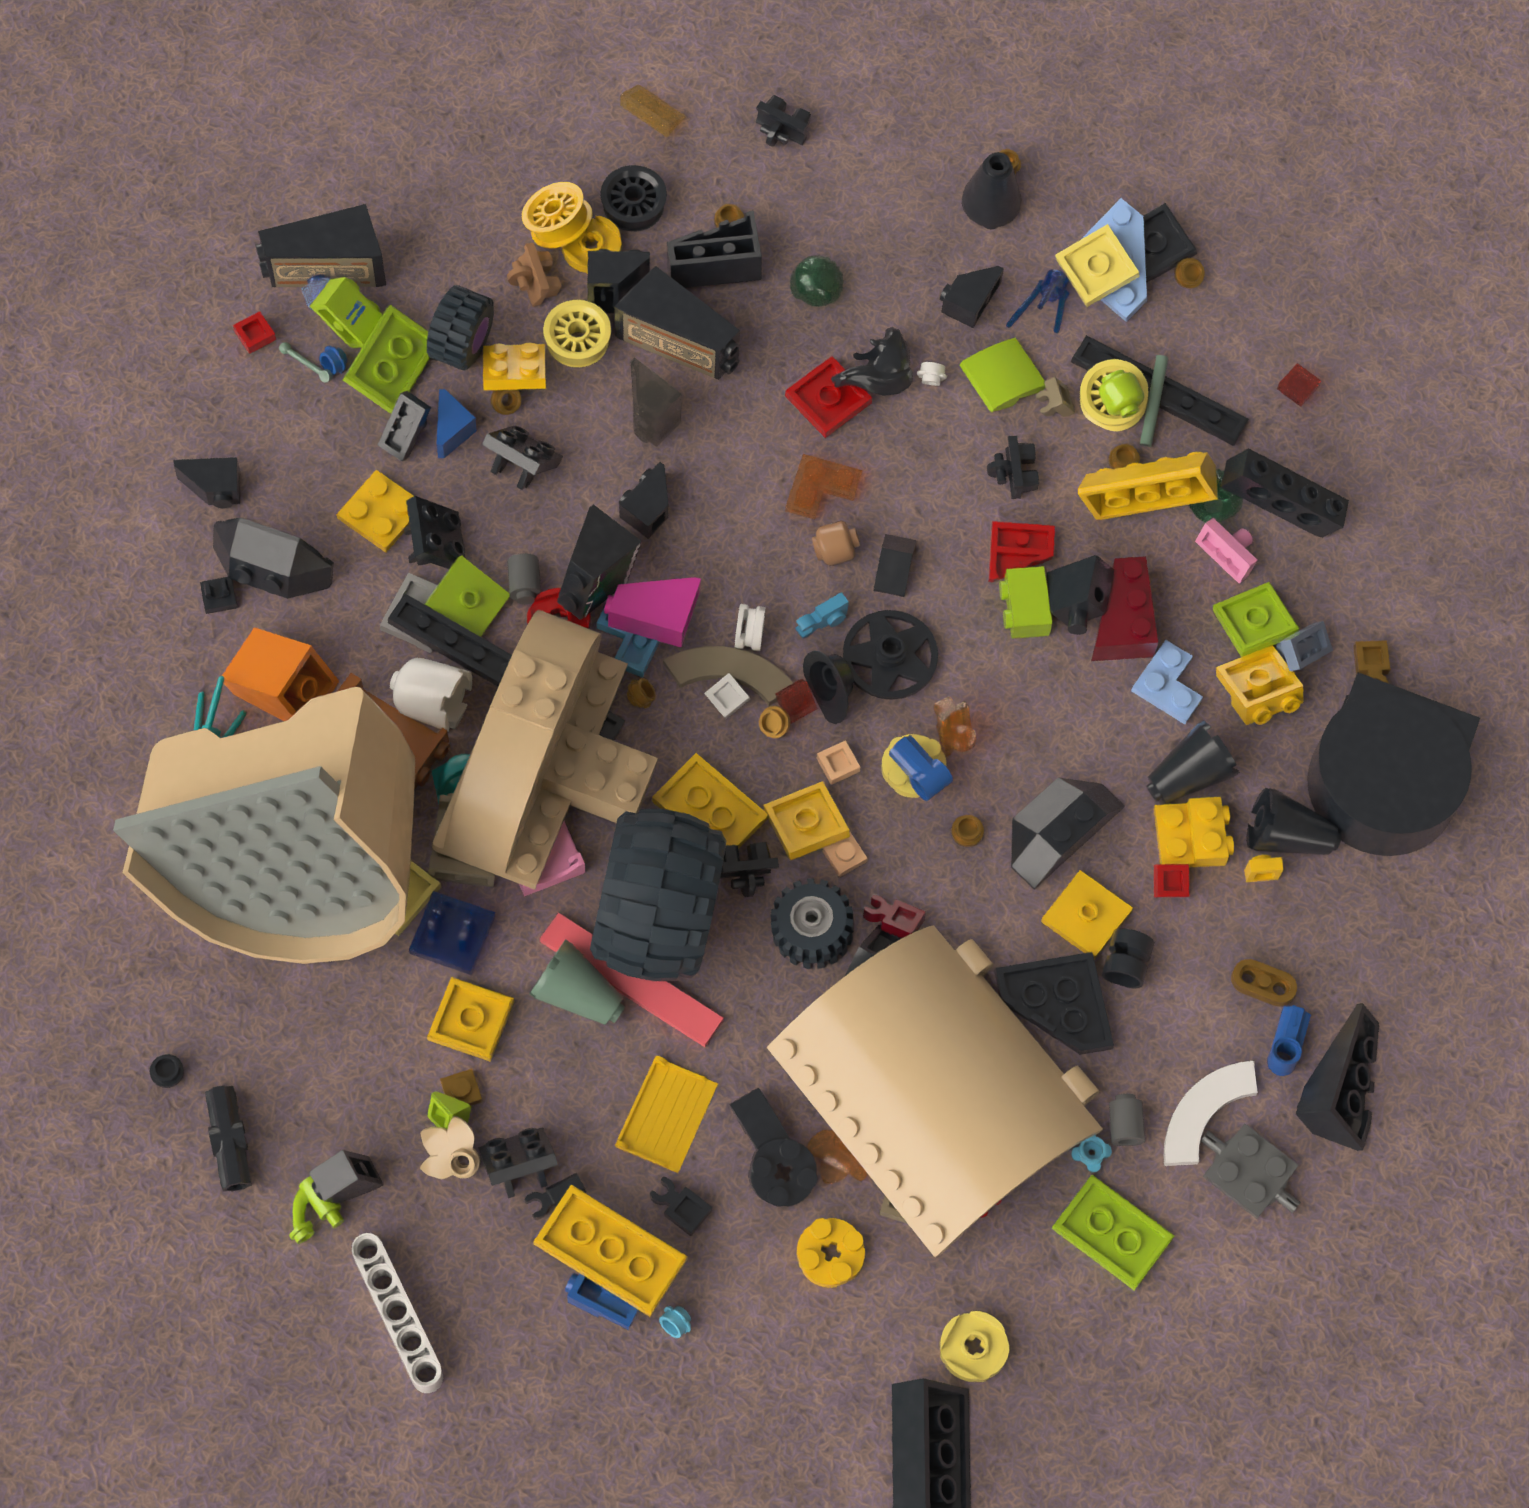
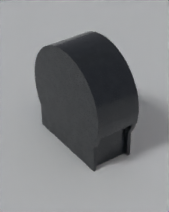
[1307,672,1480,856]

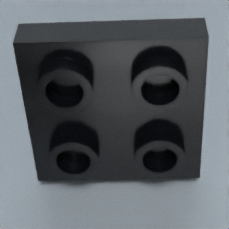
[482,426,563,490]
[404,496,466,569]
[478,1127,558,1198]

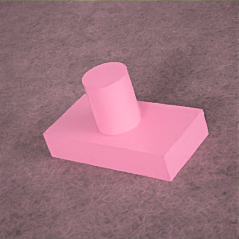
[1195,518,1258,584]

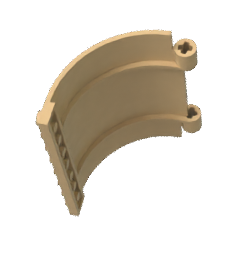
[767,925,1103,1257]

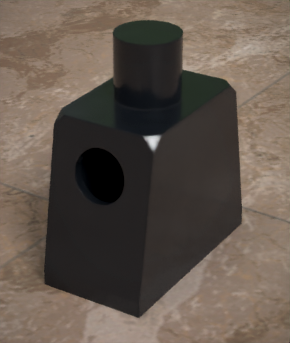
[1047,555,1114,635]

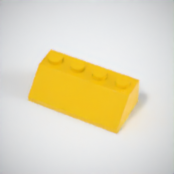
[1078,452,1218,520]

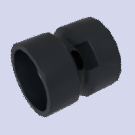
[1102,928,1155,989]

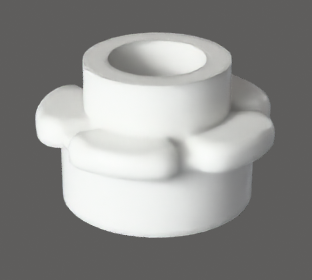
[917,362,947,386]

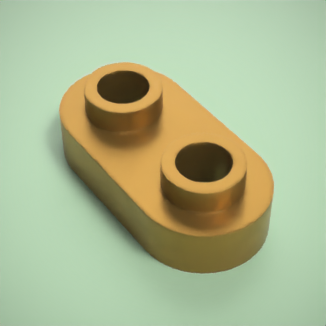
[1231,959,1297,1007]

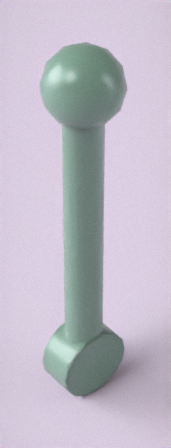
[279,342,333,383]

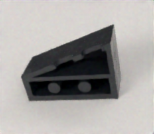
[667,210,762,288]

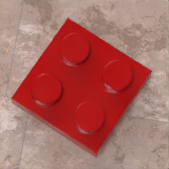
[785,356,872,438]

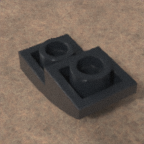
[729,1087,790,1149]

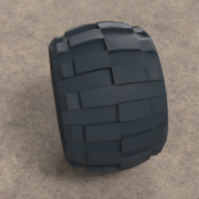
[590,809,726,981]

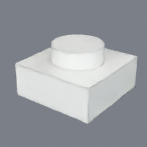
[704,673,750,719]

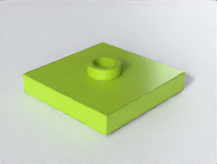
[424,555,510,637]
[1213,582,1299,657]

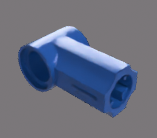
[889,735,953,801]
[1267,1005,1311,1076]

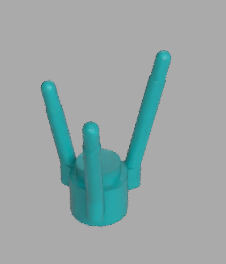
[194,676,247,738]

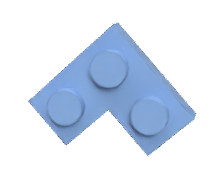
[1131,640,1203,724]

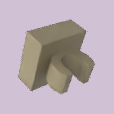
[1036,377,1075,417]

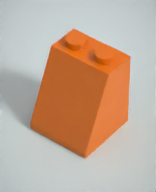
[222,627,339,721]

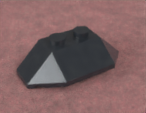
[213,518,334,599]
[1011,777,1125,890]

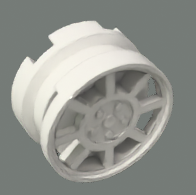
[735,604,766,651]

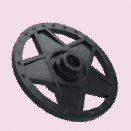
[843,610,938,700]

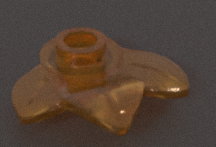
[806,1130,868,1184]

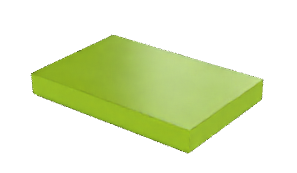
[343,305,430,413]
[1051,1175,1175,1291]

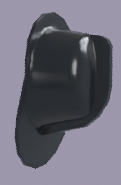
[803,651,854,724]

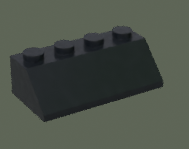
[891,1378,971,1508]

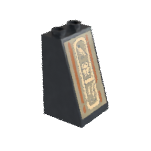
[255,204,386,287]
[615,266,740,380]

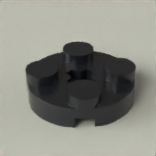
[748,1138,817,1207]

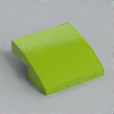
[959,337,1046,413]

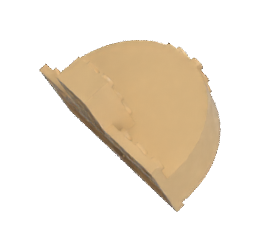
[432,610,658,890]

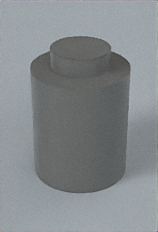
[507,553,541,605]
[1109,1094,1145,1146]

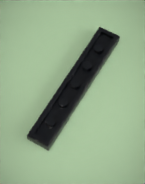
[1071,335,1249,446]

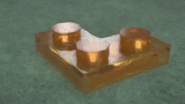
[785,454,863,520]

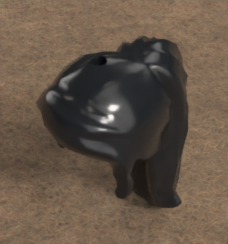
[831,327,913,396]

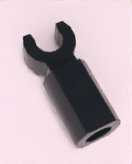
[524,1173,586,1220]

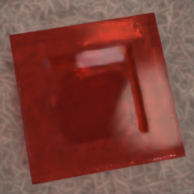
[1277,363,1321,407]
[775,679,818,724]

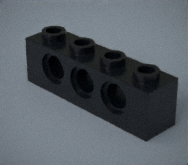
[1221,448,1349,538]

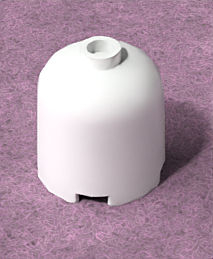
[390,658,472,732]

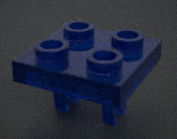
[409,891,496,975]

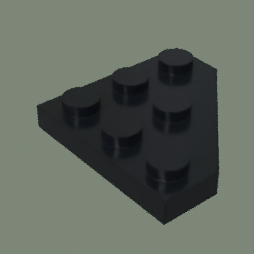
[994,952,1114,1055]

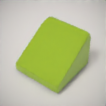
[427,1091,471,1129]

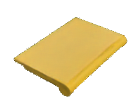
[614,1056,718,1173]

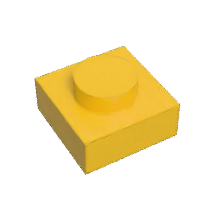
[1244,855,1283,882]

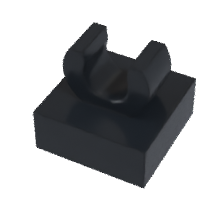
[200,577,238,614]

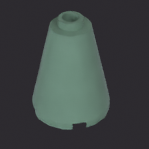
[529,939,625,1025]

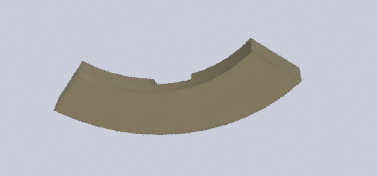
[663,646,796,706]

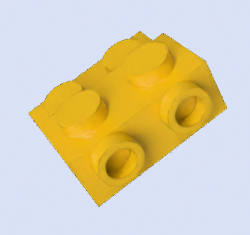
[1216,645,1303,726]
[1154,797,1234,868]

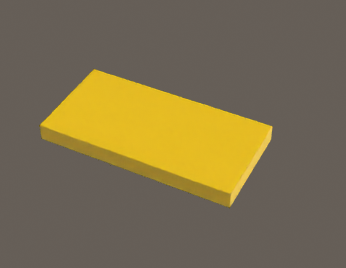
[533,1185,688,1317]

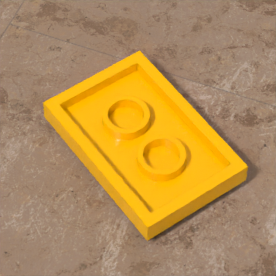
[652,753,768,849]

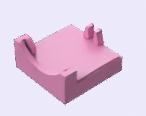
[519,821,585,897]

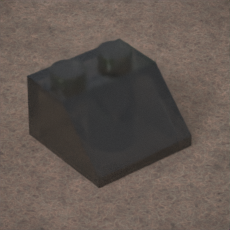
[630,357,682,447]

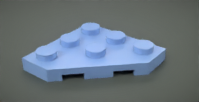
[1082,198,1147,322]

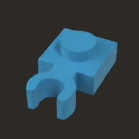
[795,592,849,639]

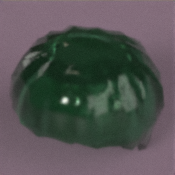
[790,255,844,307]
[1189,469,1243,523]

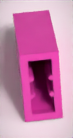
[604,577,701,647]

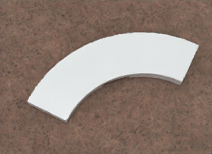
[1164,1061,1258,1166]

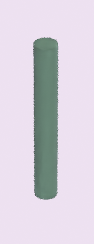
[1140,355,1168,447]

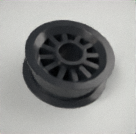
[600,165,667,232]

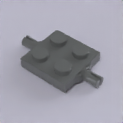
[1200,1124,1301,1219]

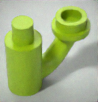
[289,1176,345,1244]

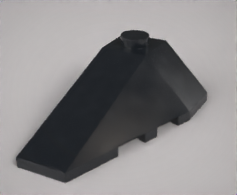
[1296,1003,1379,1151]

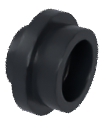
[149,1054,184,1088]

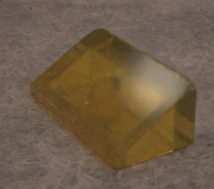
[620,84,685,137]

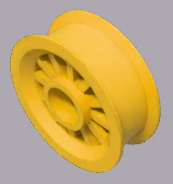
[522,182,593,249]

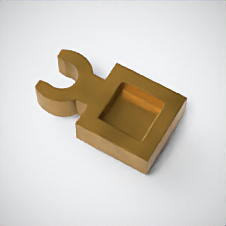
[1353,640,1391,684]

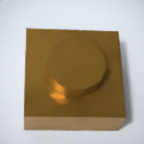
[440,1068,482,1106]

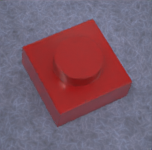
[233,311,276,354]
[1154,864,1189,897]

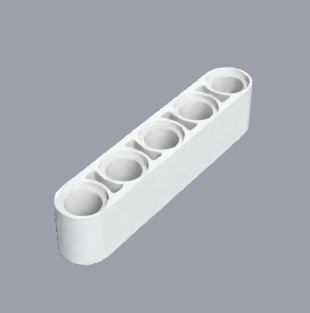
[352,1233,443,1393]

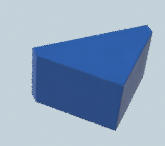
[437,389,477,458]

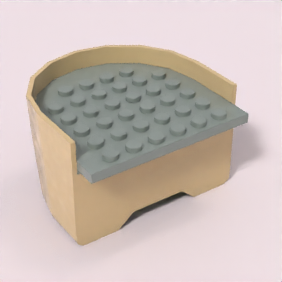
[113,687,415,964]

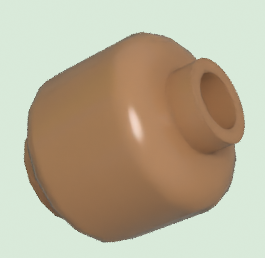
[812,521,860,566]

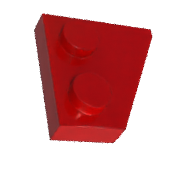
[988,521,1055,582]

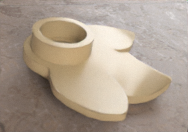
[420,1116,480,1179]

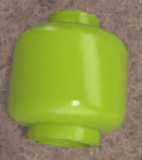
[1099,369,1144,418]

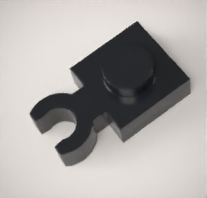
[650,1177,712,1236]

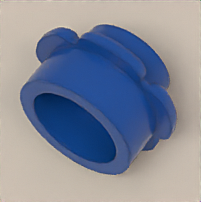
[319,345,348,375]

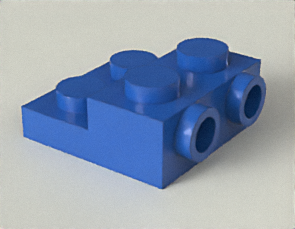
[565,1273,639,1330]

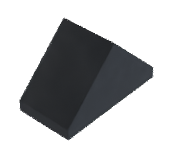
[873,534,916,597]

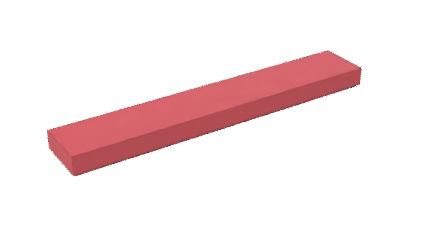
[540,913,724,1047]

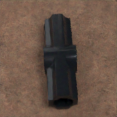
[205,1085,252,1192]

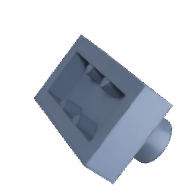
[1276,621,1333,671]

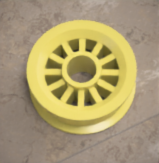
[543,300,611,367]
[1080,359,1148,431]

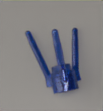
[1006,269,1070,333]

